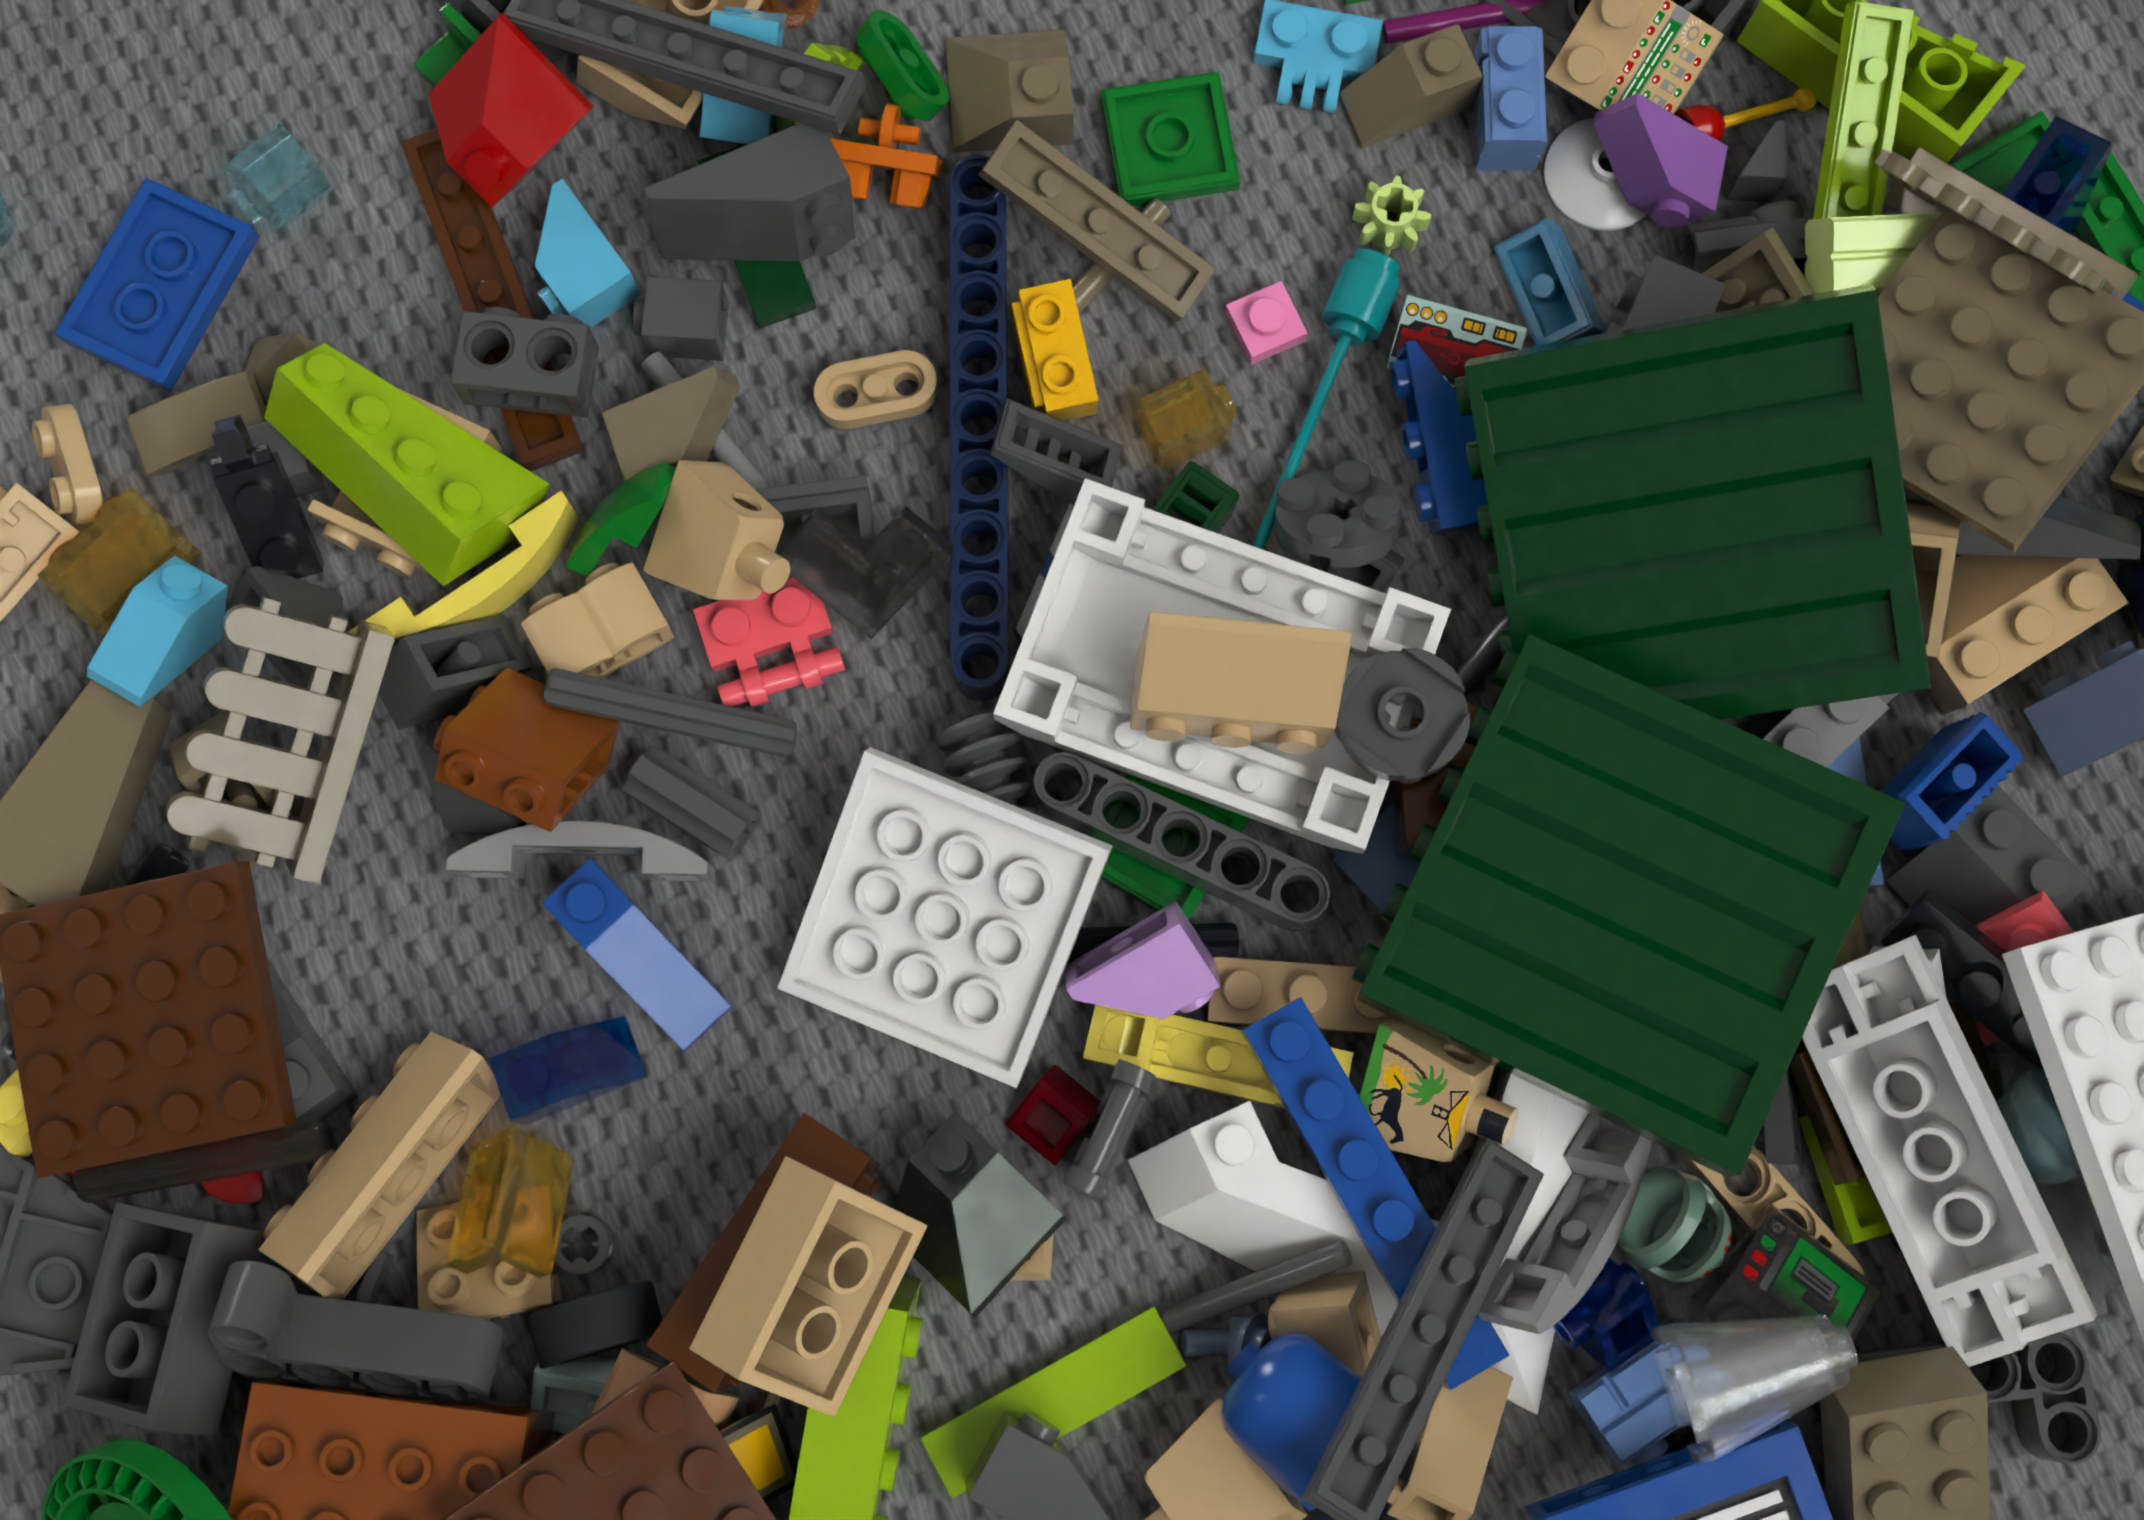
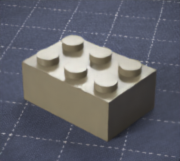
[1819,1346,1991,1520]

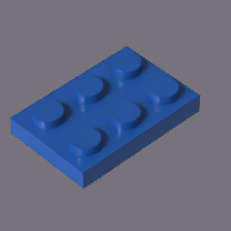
[54,178,260,392]

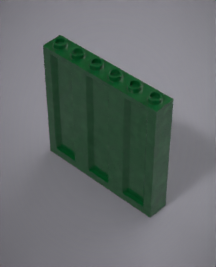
[1455,284,1931,720]
[1351,634,1906,1178]

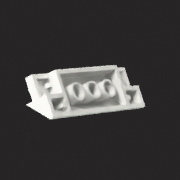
[1802,935,2098,1367]

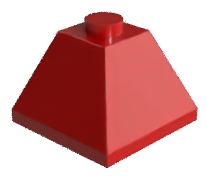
[428,13,594,208]

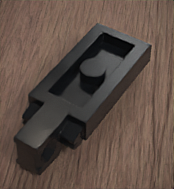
[210,414,324,579]

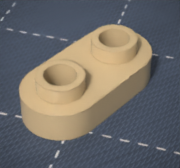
[814,350,938,429]
[32,404,103,525]

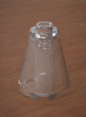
[1651,1315,1858,1465]

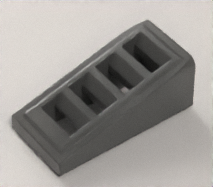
[990,398,1122,506]

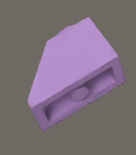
[1065,901,1220,1019]

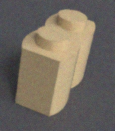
[520,562,674,678]

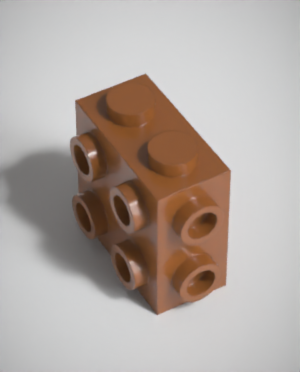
[433,667,620,832]

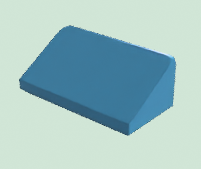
[1493,217,1605,346]

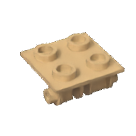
[416,1185,562,1321]

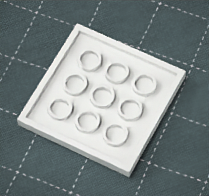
[777,747,1113,1088]

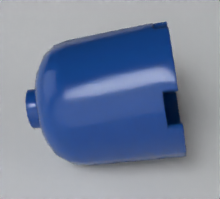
[1221,1332,1362,1512]

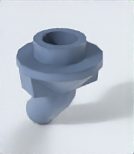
[1180,1313,1272,1366]

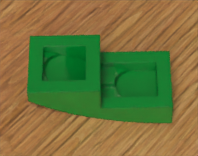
[565,462,676,577]

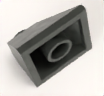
[893,1112,1067,1318]

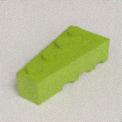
[1737,0,2026,163]
[789,1276,923,1520]

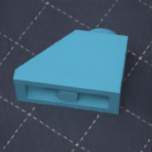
[535,179,641,328]
[87,556,228,707]

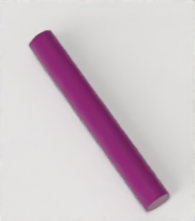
[1382,0,1549,44]

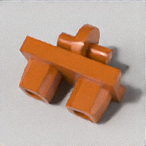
[830,104,944,210]

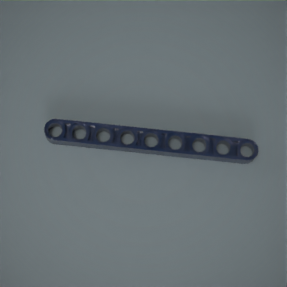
[950,154,1010,701]

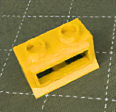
[1009,279,1099,421]

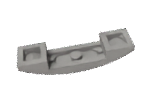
[446,821,716,882]
[1477,1112,1652,1334]

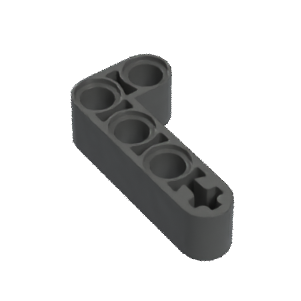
[208,1261,505,1405]
[1809,1333,2101,1464]

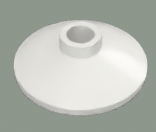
[1544,117,1647,231]

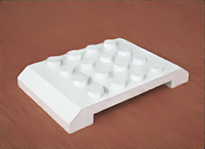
[993,478,1451,854]

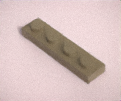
[978,120,1216,322]

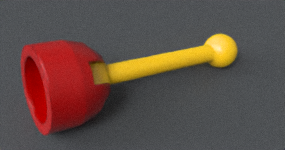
[1675,88,1817,141]

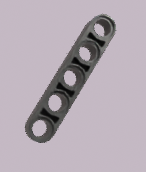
[1034,752,1330,932]

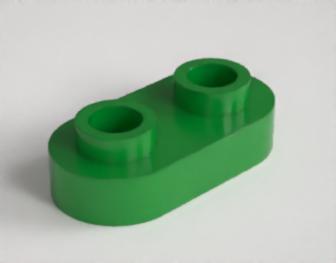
[856,10,949,121]

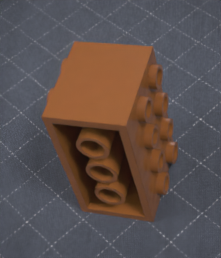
[228,1380,555,1520]

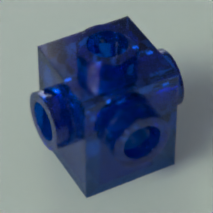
[1553,1258,1662,1373]

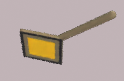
[720,1392,797,1503]

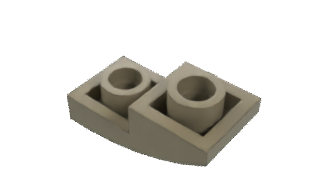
[126,371,267,475]

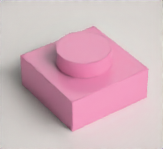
[1225,281,1308,365]

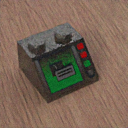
[1687,1204,1881,1412]

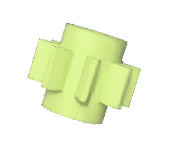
[1352,176,1431,256]

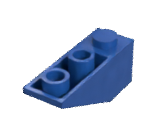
[1390,341,1488,534]

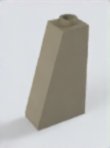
[0,679,172,906]

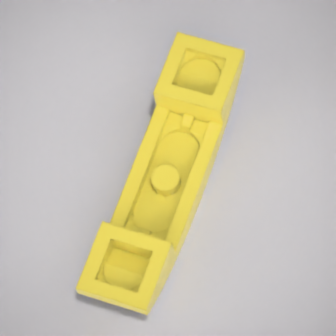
[348,491,579,650]
[1083,1005,1354,1108]

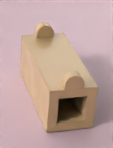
[1386,1367,1513,1520]

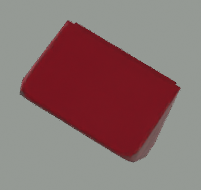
[1005,1065,1101,1166]

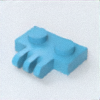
[1253,0,1383,114]

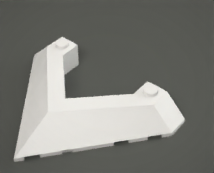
[1127,1070,1590,1415]

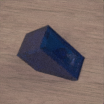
[2002,116,2113,234]
[488,1016,648,1125]

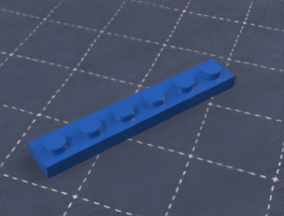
[1241,997,1510,1390]

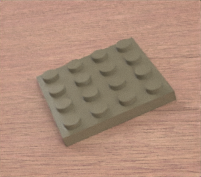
[1878,208,2144,553]

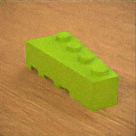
[264,343,550,587]

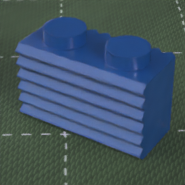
[1880,712,2023,851]

